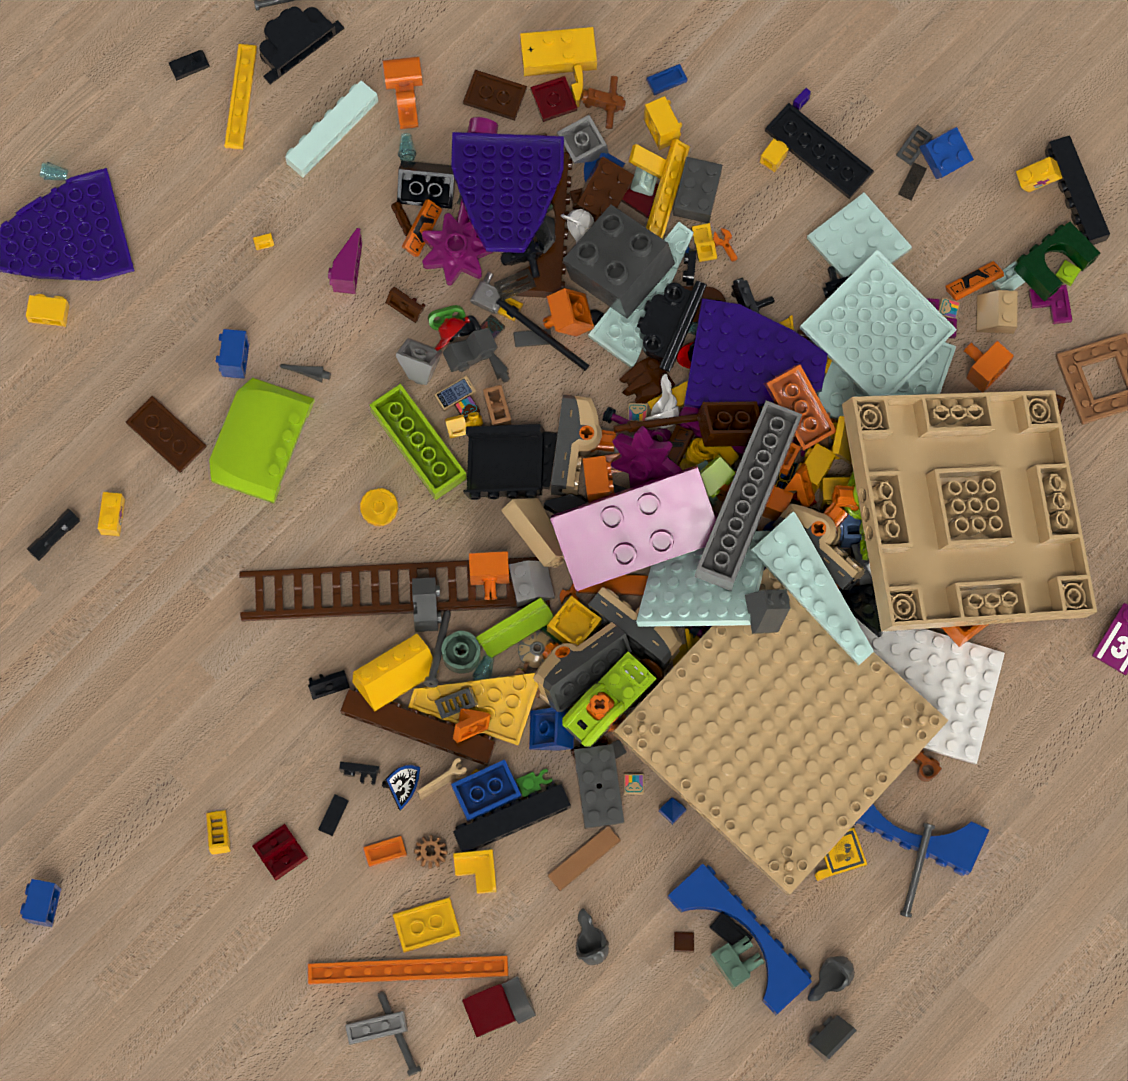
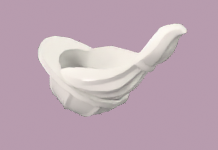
[561,209,594,244]
[644,374,679,428]

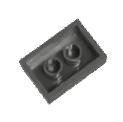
[673,157,723,223]

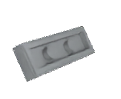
[345,1011,408,1045]

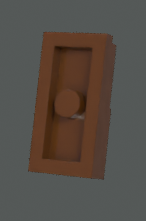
[385,287,425,323]

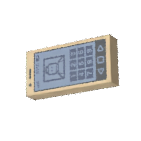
[434,376,476,412]

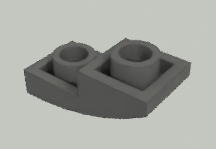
[502,976,536,1024]

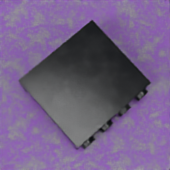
[463,424,545,500]

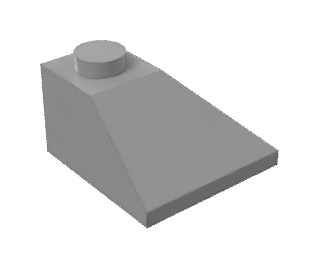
[396,338,443,385]

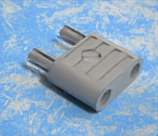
[470,272,510,314]

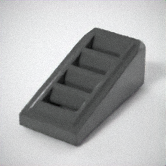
[896,125,933,166]
[535,216,555,254]
[435,686,478,719]

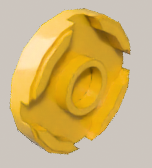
[360,488,398,526]

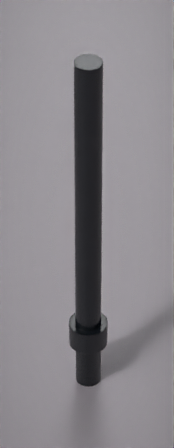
[496,297,590,371]

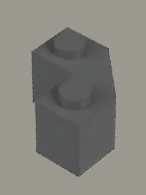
[442,328,498,372]
[412,577,442,632]

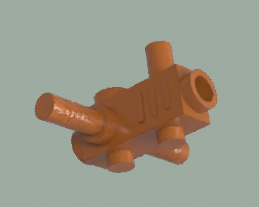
[581,76,626,129]

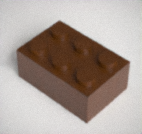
[572,157,635,221]
[697,401,760,447]

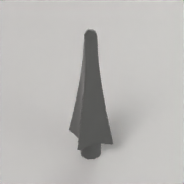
[489,352,510,383]
[280,364,331,383]

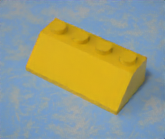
[352,634,439,711]

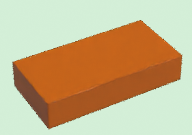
[363,836,407,867]

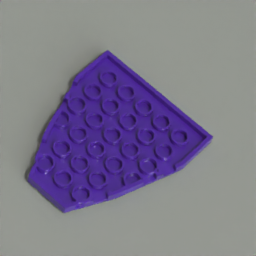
[451,132,564,253]
[0,168,135,281]
[684,299,828,409]

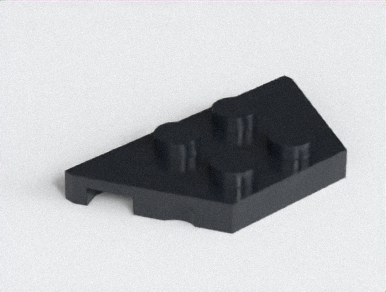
[839,584,883,637]

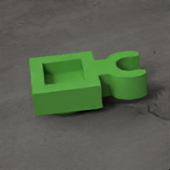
[516,769,553,798]

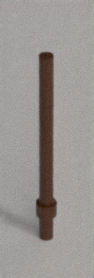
[613,414,698,433]

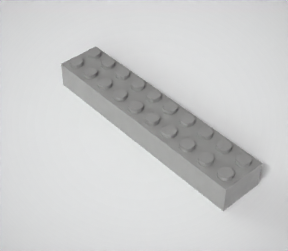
[695,401,802,591]

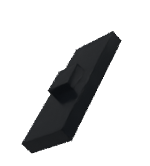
[318,794,349,837]

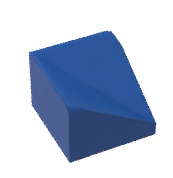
[658,797,687,825]

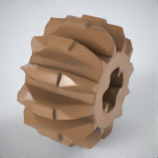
[414,835,448,869]

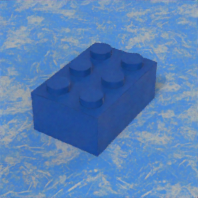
[451,759,521,822]

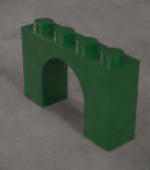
[1014,222,1101,302]

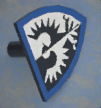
[382,765,420,811]

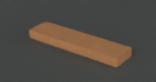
[548,826,621,891]

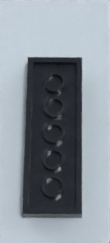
[765,103,874,199]

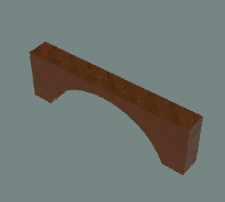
[516,152,572,298]

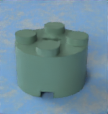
[441,631,481,674]

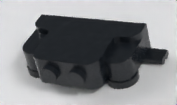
[259,6,345,85]
[637,281,707,372]

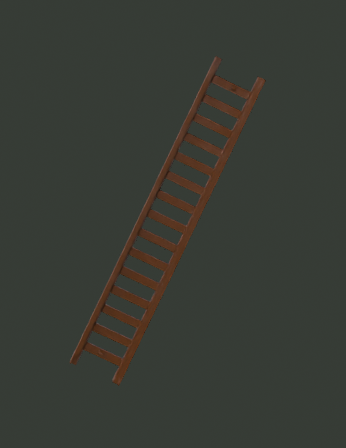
[239,557,550,622]

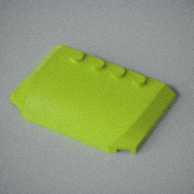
[209,378,315,504]

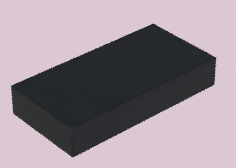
[710,912,753,945]

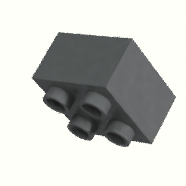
[563,205,675,319]

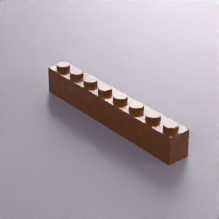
[340,688,496,767]

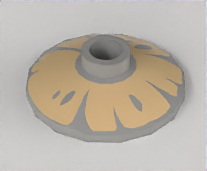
[518,631,555,669]

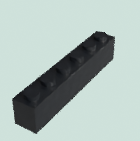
[1045,135,1110,245]
[453,783,571,853]

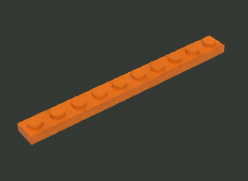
[308,956,508,985]

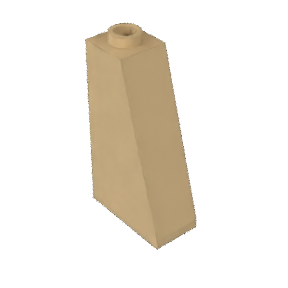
[502,498,564,568]

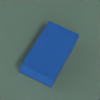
[646,64,688,96]

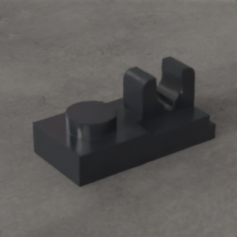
[168,50,210,81]
[308,670,350,700]
[339,761,380,785]

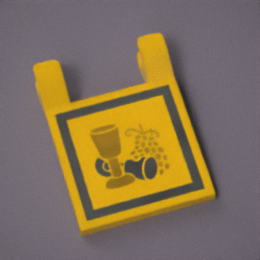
[815,828,867,881]

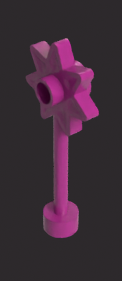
[422,117,498,286]
[611,426,719,519]

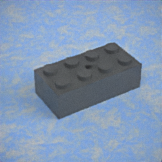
[574,744,624,829]

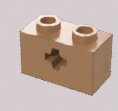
[483,385,511,426]

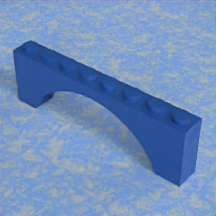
[854,804,989,876]
[667,864,812,1016]

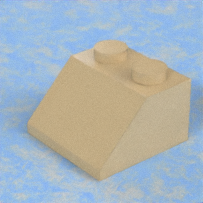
[976,290,1018,334]

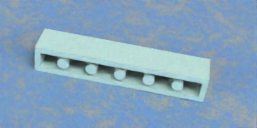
[285,81,378,177]

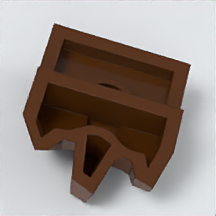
[619,357,675,404]

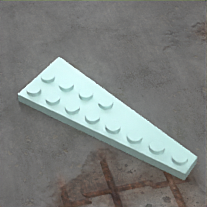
[588,222,694,368]
[751,511,874,666]

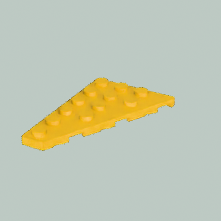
[408,672,539,745]

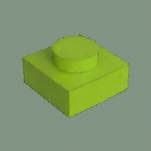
[1056,260,1081,287]

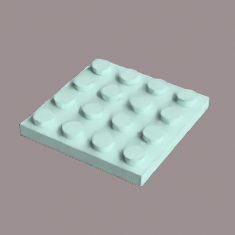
[807,193,912,278]

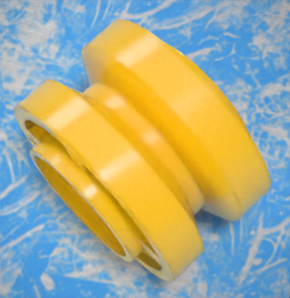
[685,438,714,466]

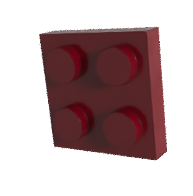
[530,76,577,122]

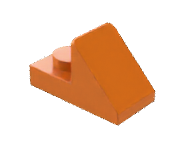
[784,464,815,507]
[453,708,491,743]

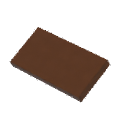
[126,396,207,473]

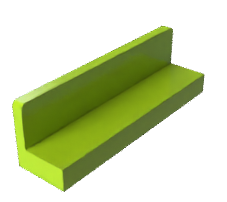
[475,598,554,659]

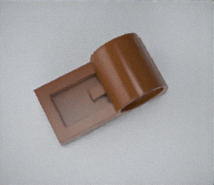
[912,750,942,782]

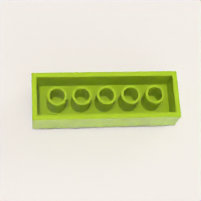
[369,384,467,501]

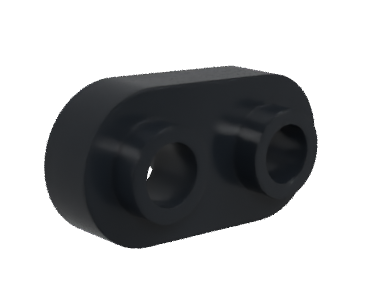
[683,250,696,286]

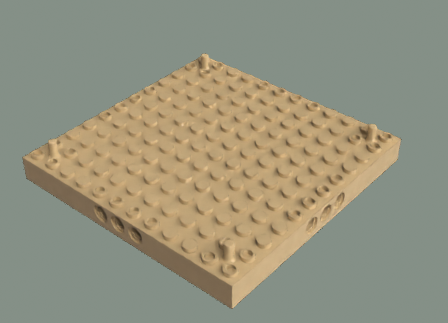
[842,390,1097,632]
[613,568,949,896]

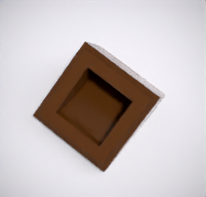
[674,932,694,953]

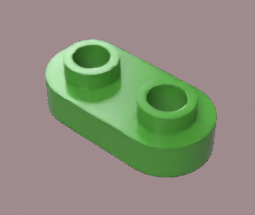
[428,305,466,330]

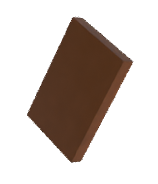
[463,70,527,121]

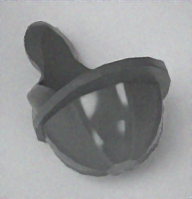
[576,908,609,965]
[808,956,855,1002]

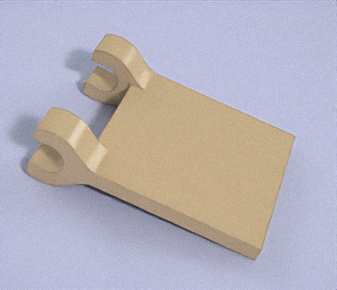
[417,758,468,800]

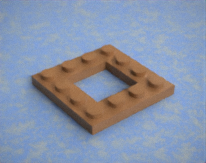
[1056,333,1128,425]

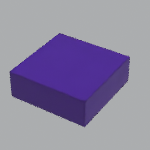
[793,88,811,110]

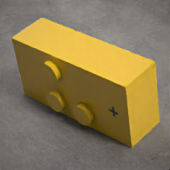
[520,27,597,76]

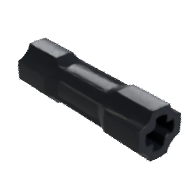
[27,509,80,561]

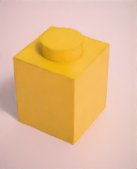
[760,138,789,172]

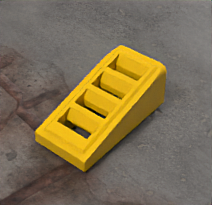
[206,810,230,855]

